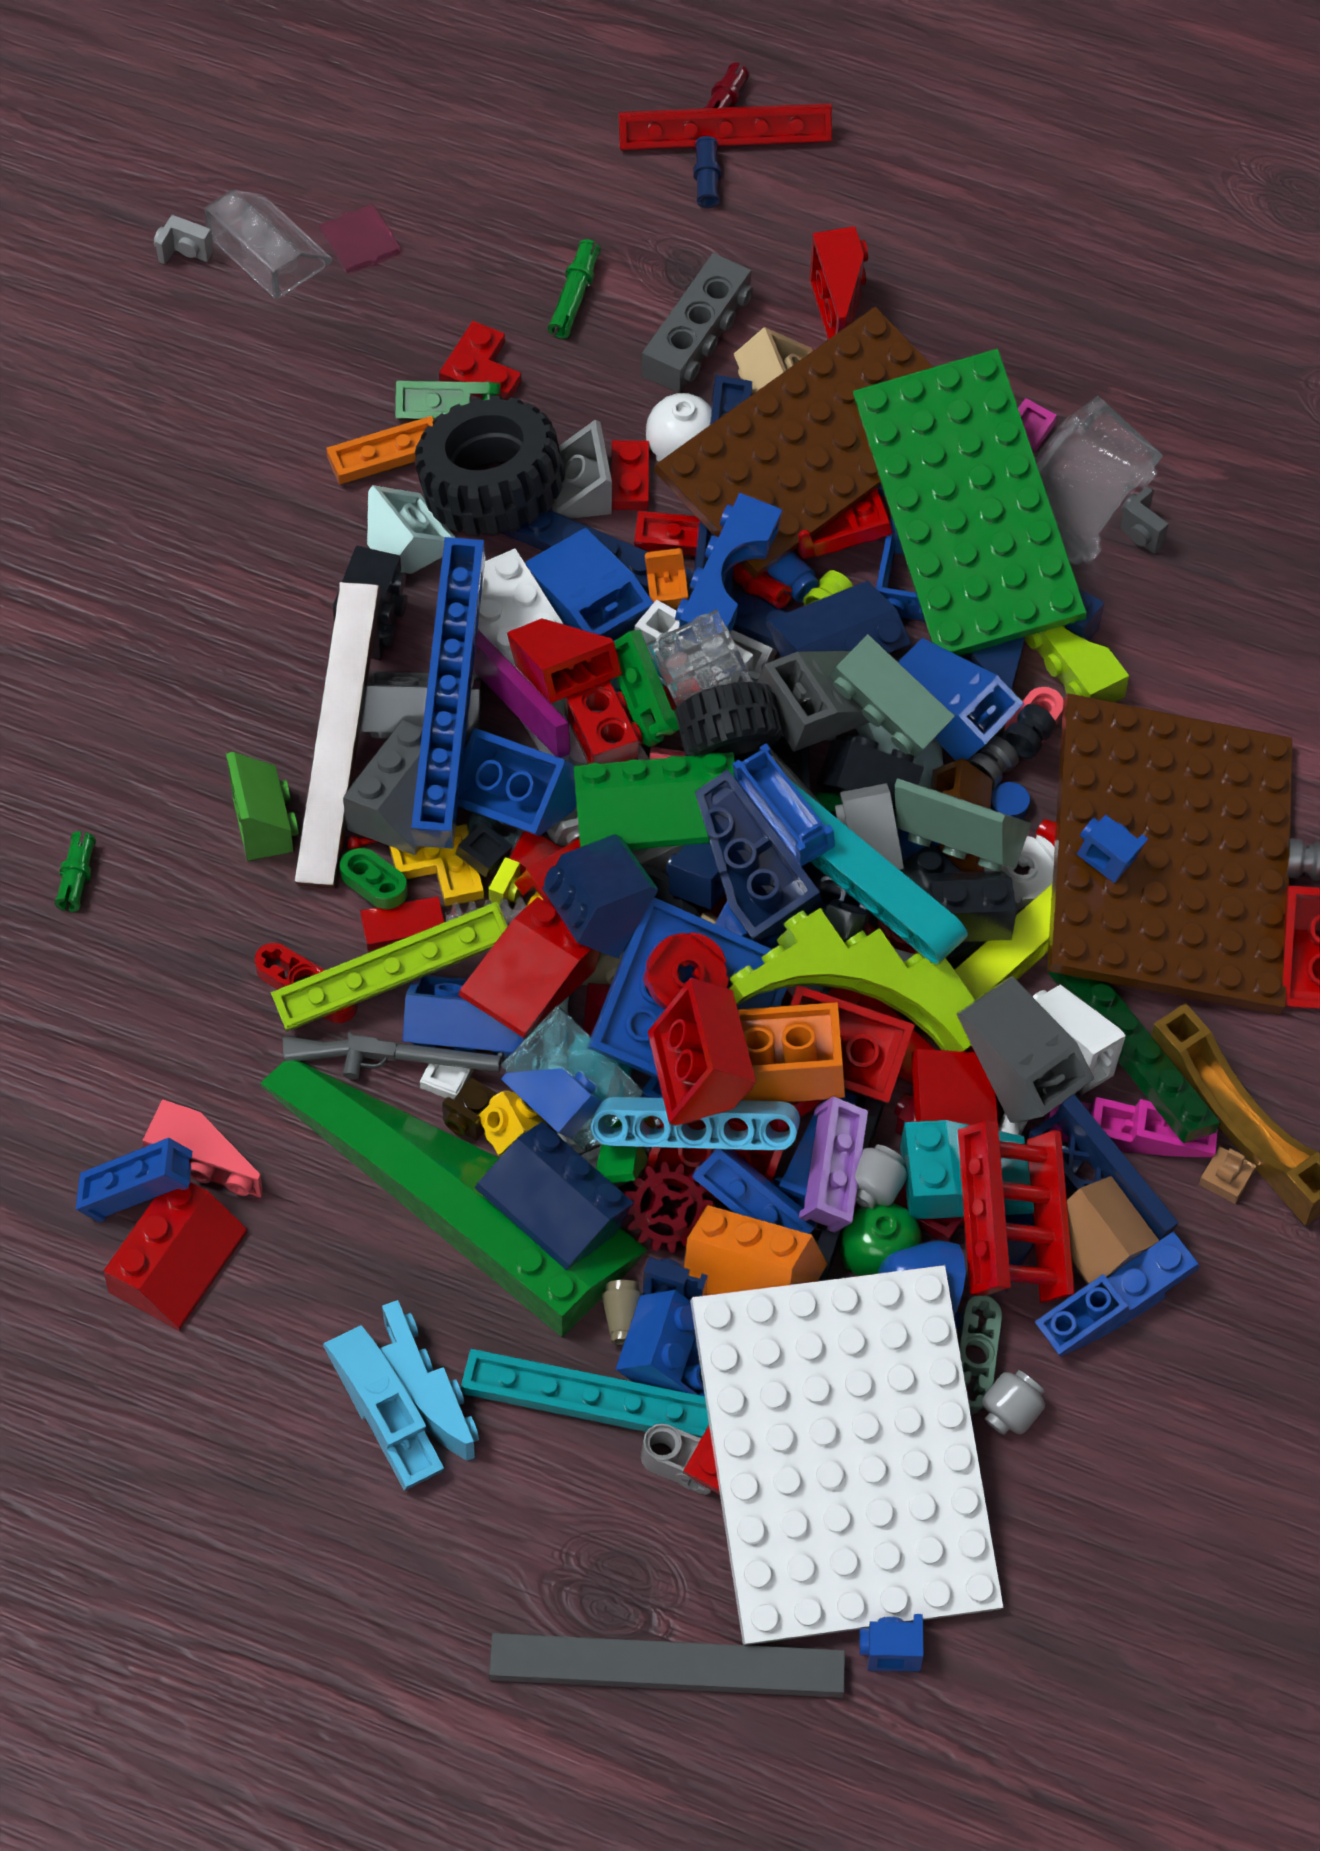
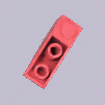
[142,1099,263,1198]

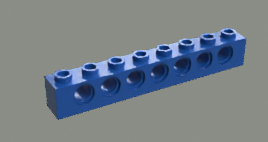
[411,537,485,849]

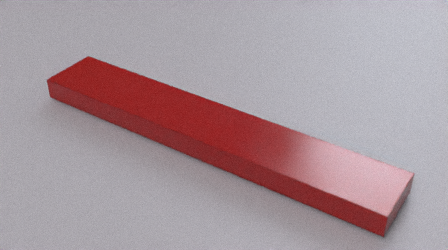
[618,103,832,150]

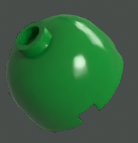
[839,1203,923,1276]

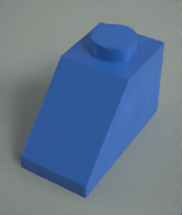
[501,1068,603,1139]

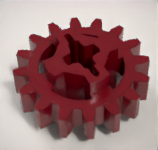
[623,1161,713,1253]

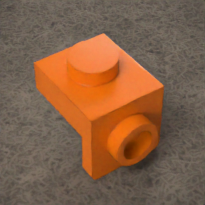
[644,548,689,610]

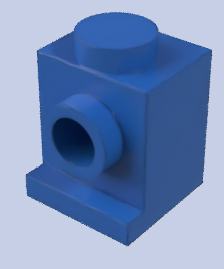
[1077,815,1148,884]
[859,1614,923,1672]

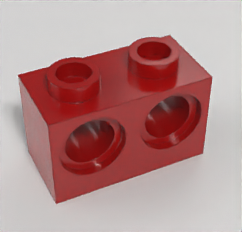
[565,680,643,764]

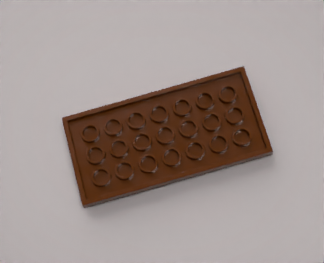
[654,306,933,579]

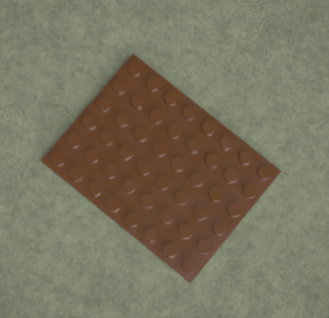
[1047,693,1292,1015]

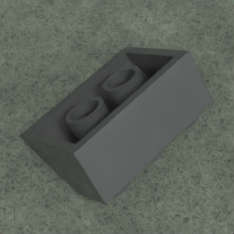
[361,670,483,741]
[343,720,423,855]

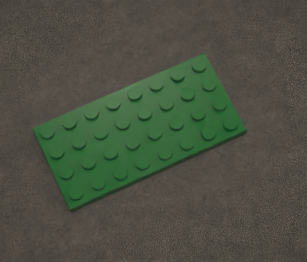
[853,348,1087,656]

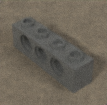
[641,253,754,393]

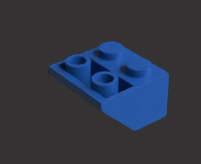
[615,1290,705,1396]

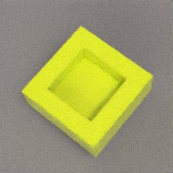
[489,857,521,914]

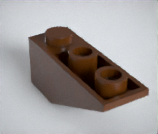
[931,758,993,872]

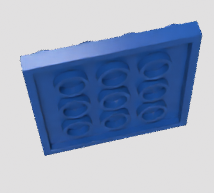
[587,898,787,1079]

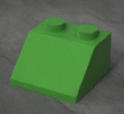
[226,752,299,861]

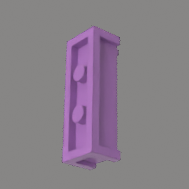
[799,1096,868,1233]

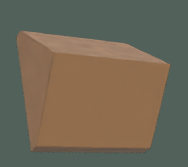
[1067,1176,1159,1284]

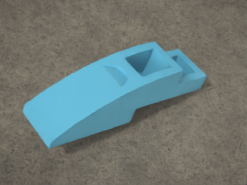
[381,1300,479,1461]
[323,1325,444,1491]

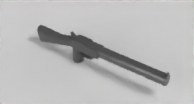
[283,1032,503,1079]

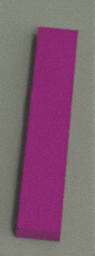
[473,630,571,758]

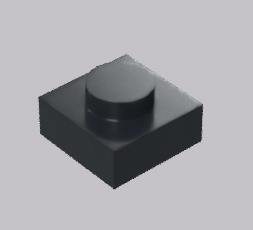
[455,822,513,877]

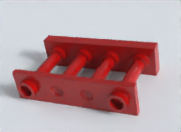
[958,1120,1074,1303]

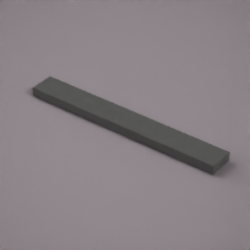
[489,1633,845,1698]

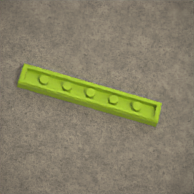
[271,902,508,1032]

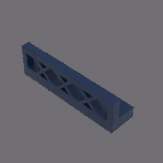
[1028,1094,1179,1241]

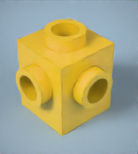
[479,1091,547,1156]

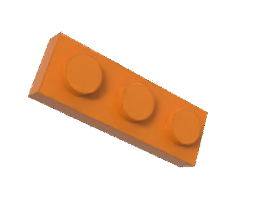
[326,416,434,485]

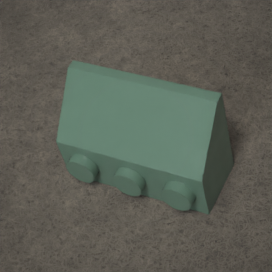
[829,634,955,758]
[895,778,1031,872]

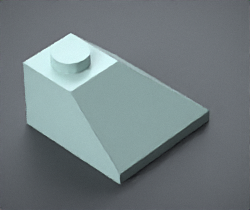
[367,485,456,574]

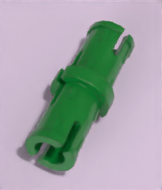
[54,831,96,912]

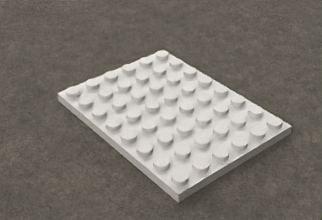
[690,1265,1003,1645]

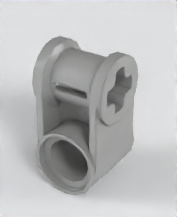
[641,1423,711,1495]

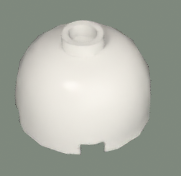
[646,393,711,461]

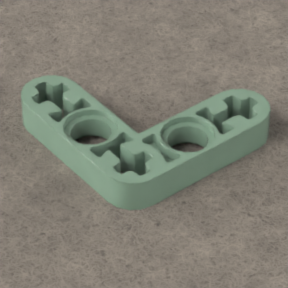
[957,1295,1002,1415]

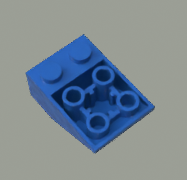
[524,527,653,641]
[898,638,1024,761]

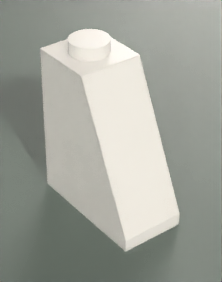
[1033,985,1126,1095]

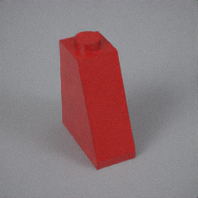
[507,618,622,704]

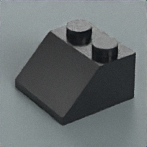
[922,871,1017,942]

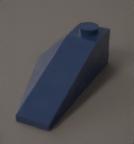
[695,769,824,941]

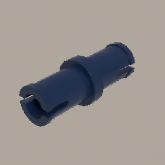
[693,136,721,208]

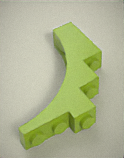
[729,908,975,1051]

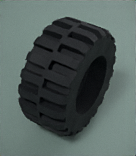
[415,396,565,536]

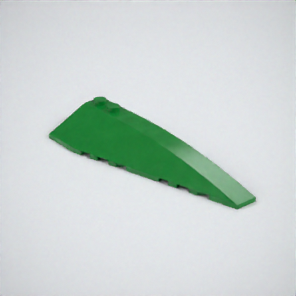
[260,1060,647,1338]

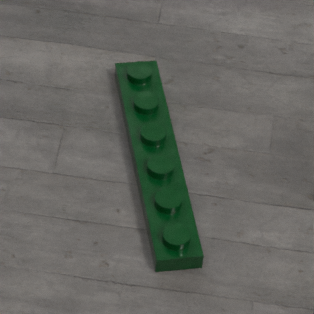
[1048,971,1220,1143]

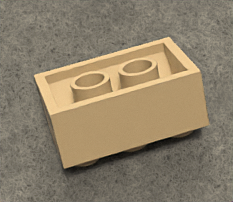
[734,327,813,395]

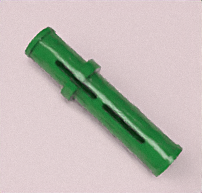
[547,239,601,339]

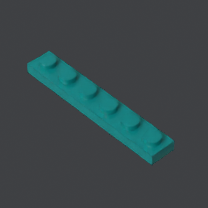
[461,1349,709,1438]

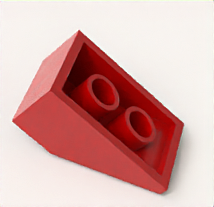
[809,226,869,340]
[1283,886,1320,1009]
[458,897,600,1038]
[790,985,915,1103]

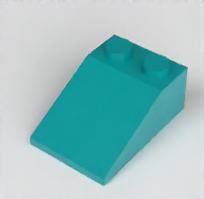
[900,1120,1034,1219]

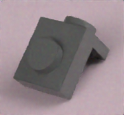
[1120,486,1169,555]

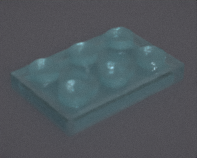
[501,1006,644,1151]

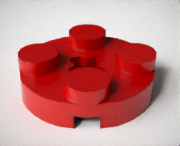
[643,932,728,1010]

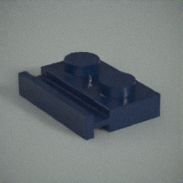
[643,1257,708,1300]

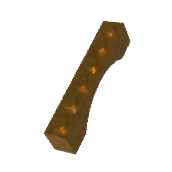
[1151,1003,1320,1226]

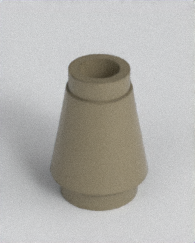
[602,1280,643,1345]

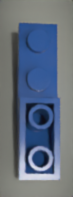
[1035,1231,1199,1357]

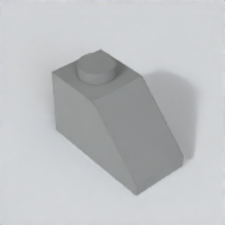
[835,783,904,870]

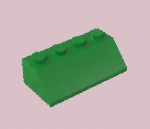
[574,752,734,850]

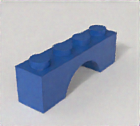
[675,493,783,654]

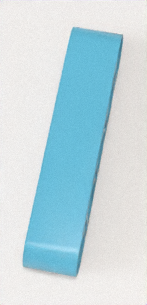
[591,1097,800,1150]

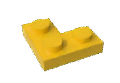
[389,824,484,906]

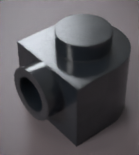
[820,898,870,942]

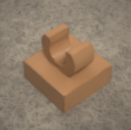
[1199,1146,1256,1204]

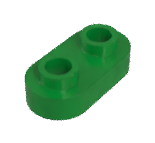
[340,848,408,909]

